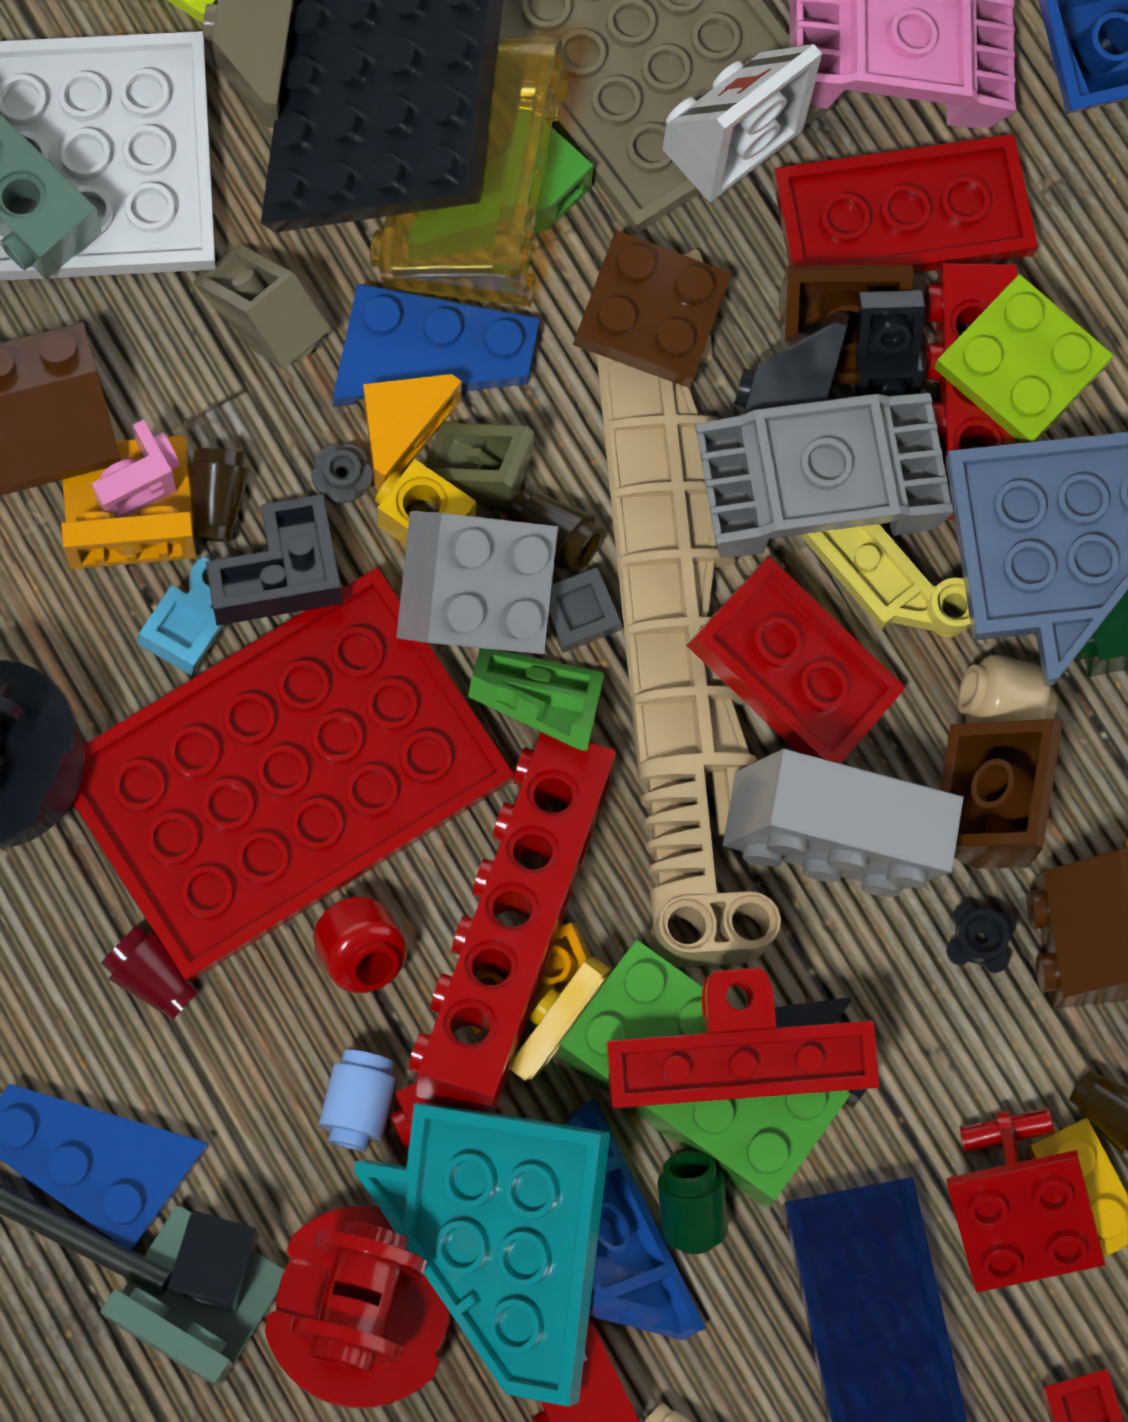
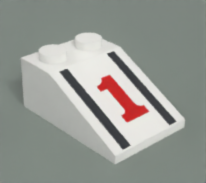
[662,44,822,202]

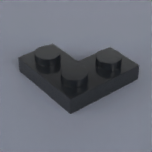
[206,494,343,626]

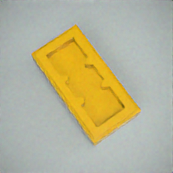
[510,957,612,1081]

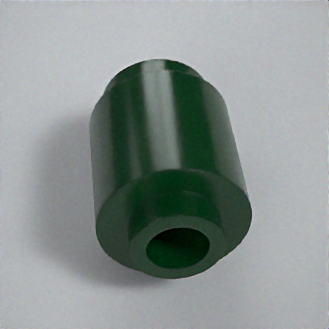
[657,1151,728,1254]

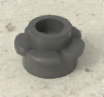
[311,444,373,503]

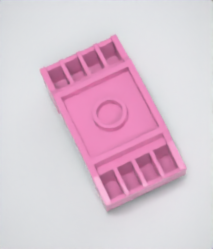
[789,0,1016,128]

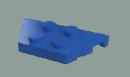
[564,1099,706,1340]

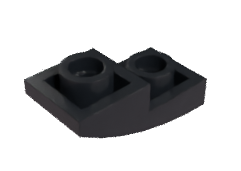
[855,290,925,397]

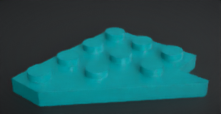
[354,1102,610,1407]

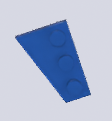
[332,284,540,407]
[0,1084,209,1252]

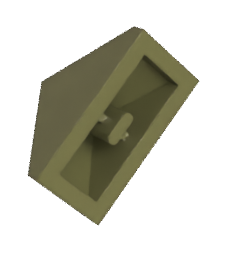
[424,423,534,514]

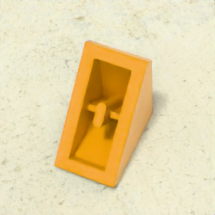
[363,374,462,491]

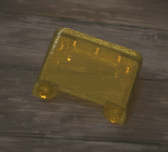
[370,36,572,307]

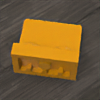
[61,436,196,569]

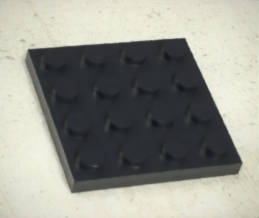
[261,0,504,233]

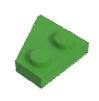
[468,648,604,751]

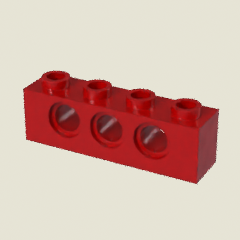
[924,263,1019,520]

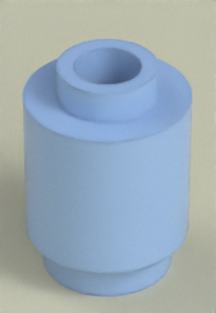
[318,1049,397,1151]

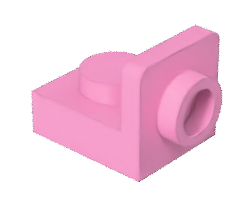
[92,419,180,518]

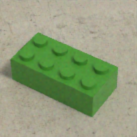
[556,939,851,1210]

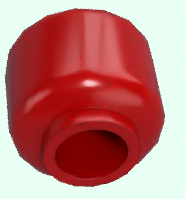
[313,897,407,993]

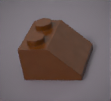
[0,322,121,496]
[940,719,1062,869]
[1026,849,1128,1009]

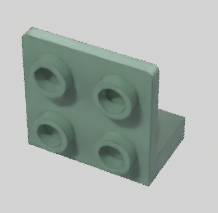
[100,1206,284,1389]

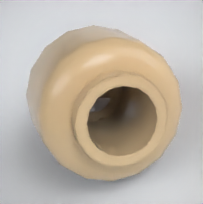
[957,655,1057,723]

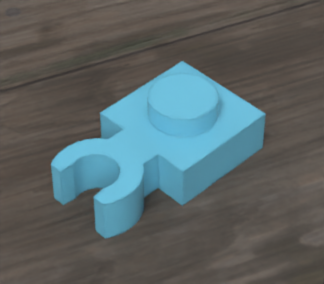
[137,557,224,676]

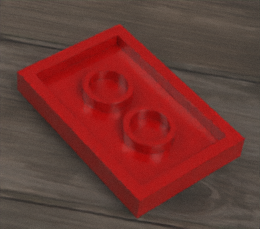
[686,556,906,764]

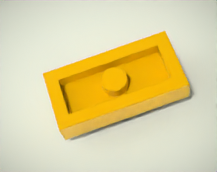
[1026,1118,1128,1258]

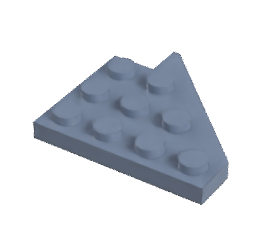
[945,432,1128,686]

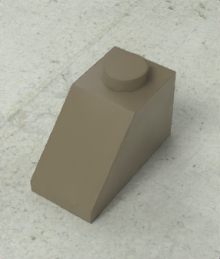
[203,0,295,128]
[193,244,331,369]

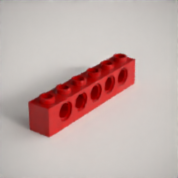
[408,732,616,1113]

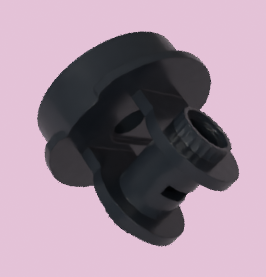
[0,660,85,848]

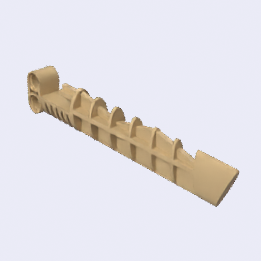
[596,249,781,967]

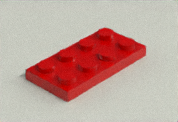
[772,134,1038,273]

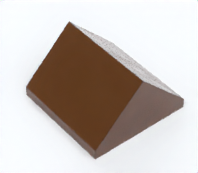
[779,265,914,385]

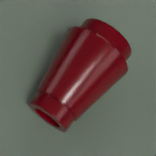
[100,925,198,1020]

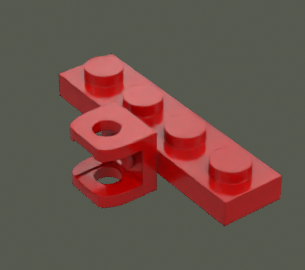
[606,968,880,1109]

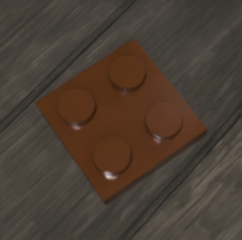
[573,230,731,388]

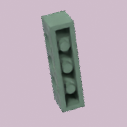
[0,114,101,280]

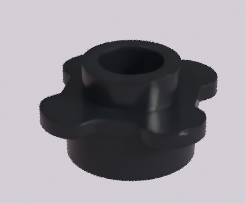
[946,903,1016,973]

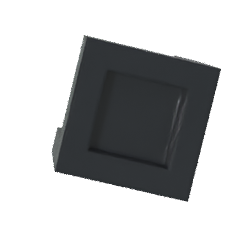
[168,1211,259,1313]

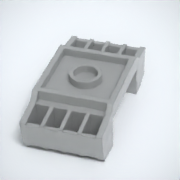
[695,393,954,558]

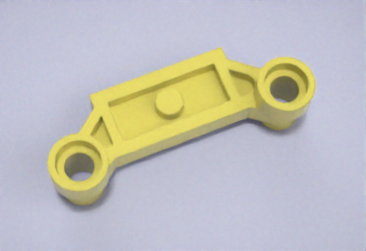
[801,524,971,638]

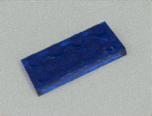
[783,1177,967,1422]

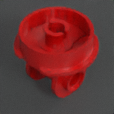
[265,1205,451,1409]

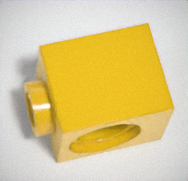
[375,459,476,546]

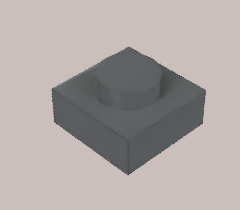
[548,567,622,653]

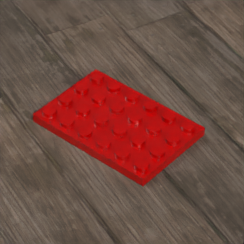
[72,567,514,983]

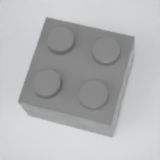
[396,511,558,654]

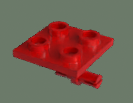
[946,1107,1106,1293]

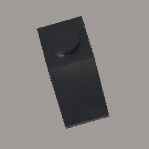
[734,310,850,414]

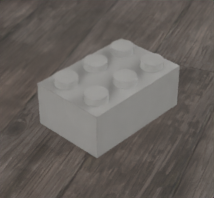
[722,749,964,897]

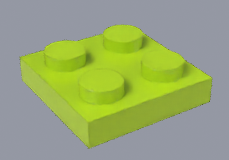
[934,274,1114,443]

